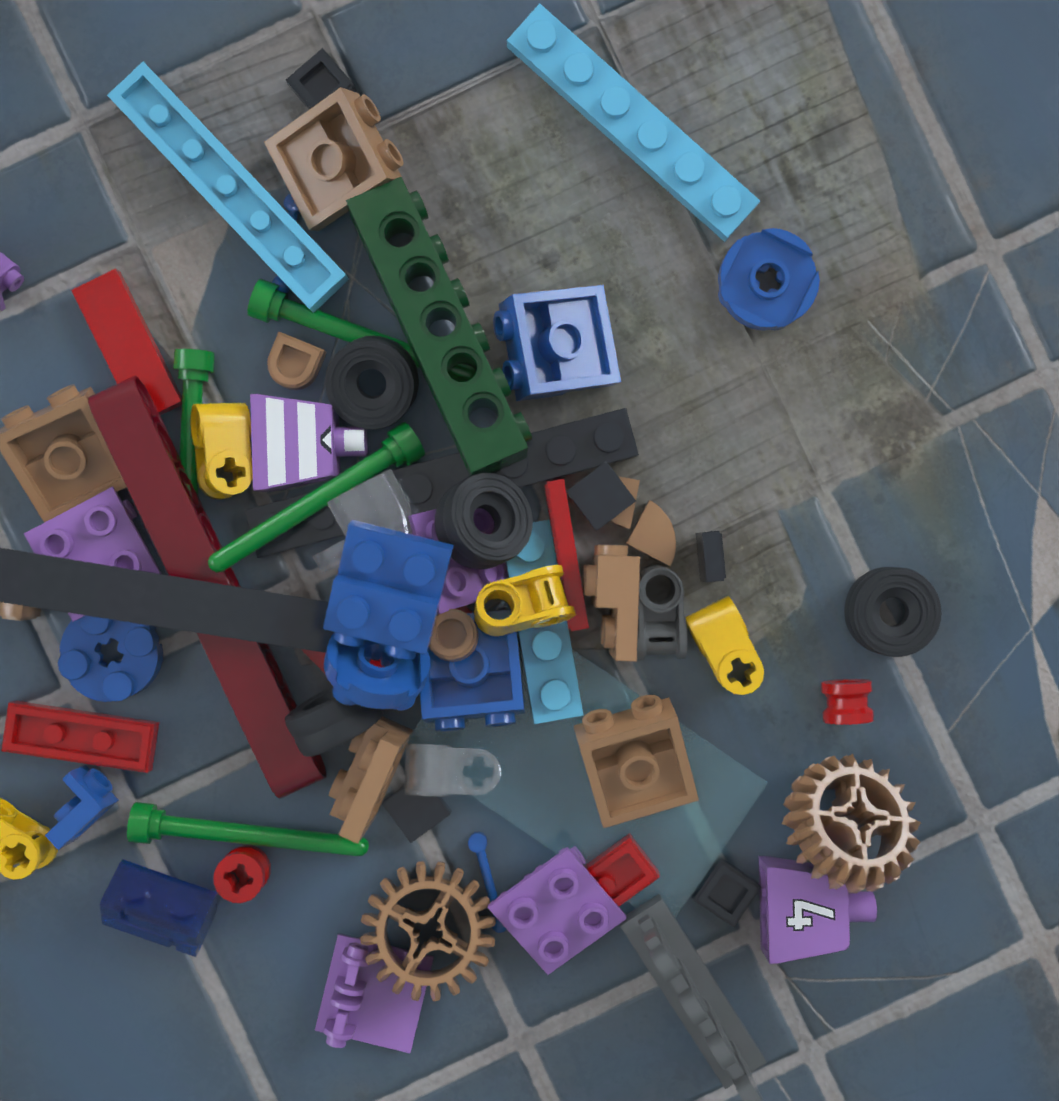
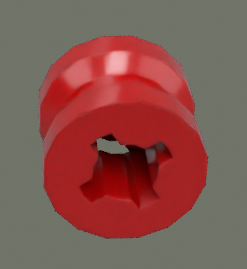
[821,679,874,725]
[214,845,271,903]

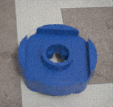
[718,228,820,331]
[58,615,164,702]
[324,634,430,710]

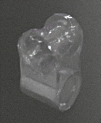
[404,744,501,796]

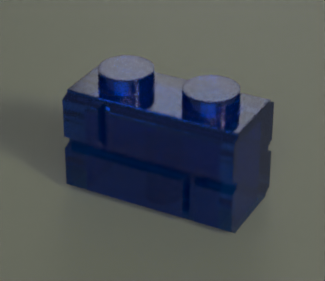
[100,859,217,957]

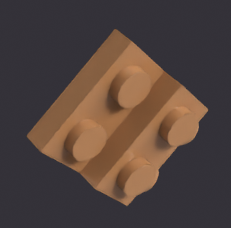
[264,87,404,231]
[0,384,126,523]
[582,545,640,662]
[573,695,699,829]
[328,716,414,844]

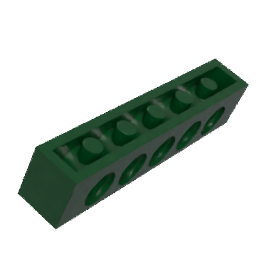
[346,177,533,476]

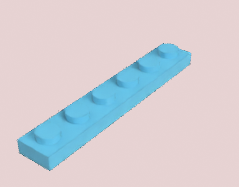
[507,3,760,242]
[107,62,349,313]

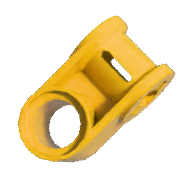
[190,403,253,500]
[474,565,576,636]
[685,596,764,695]
[0,797,58,880]

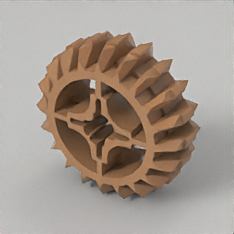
[782,754,921,894]
[360,861,496,1001]

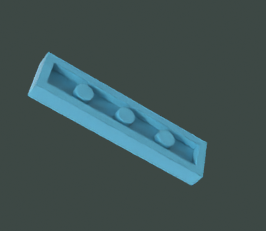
[506,520,584,724]

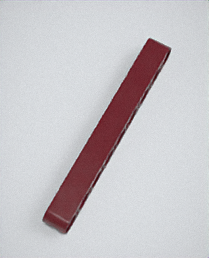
[88,375,327,799]

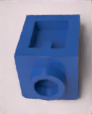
[45,765,119,850]

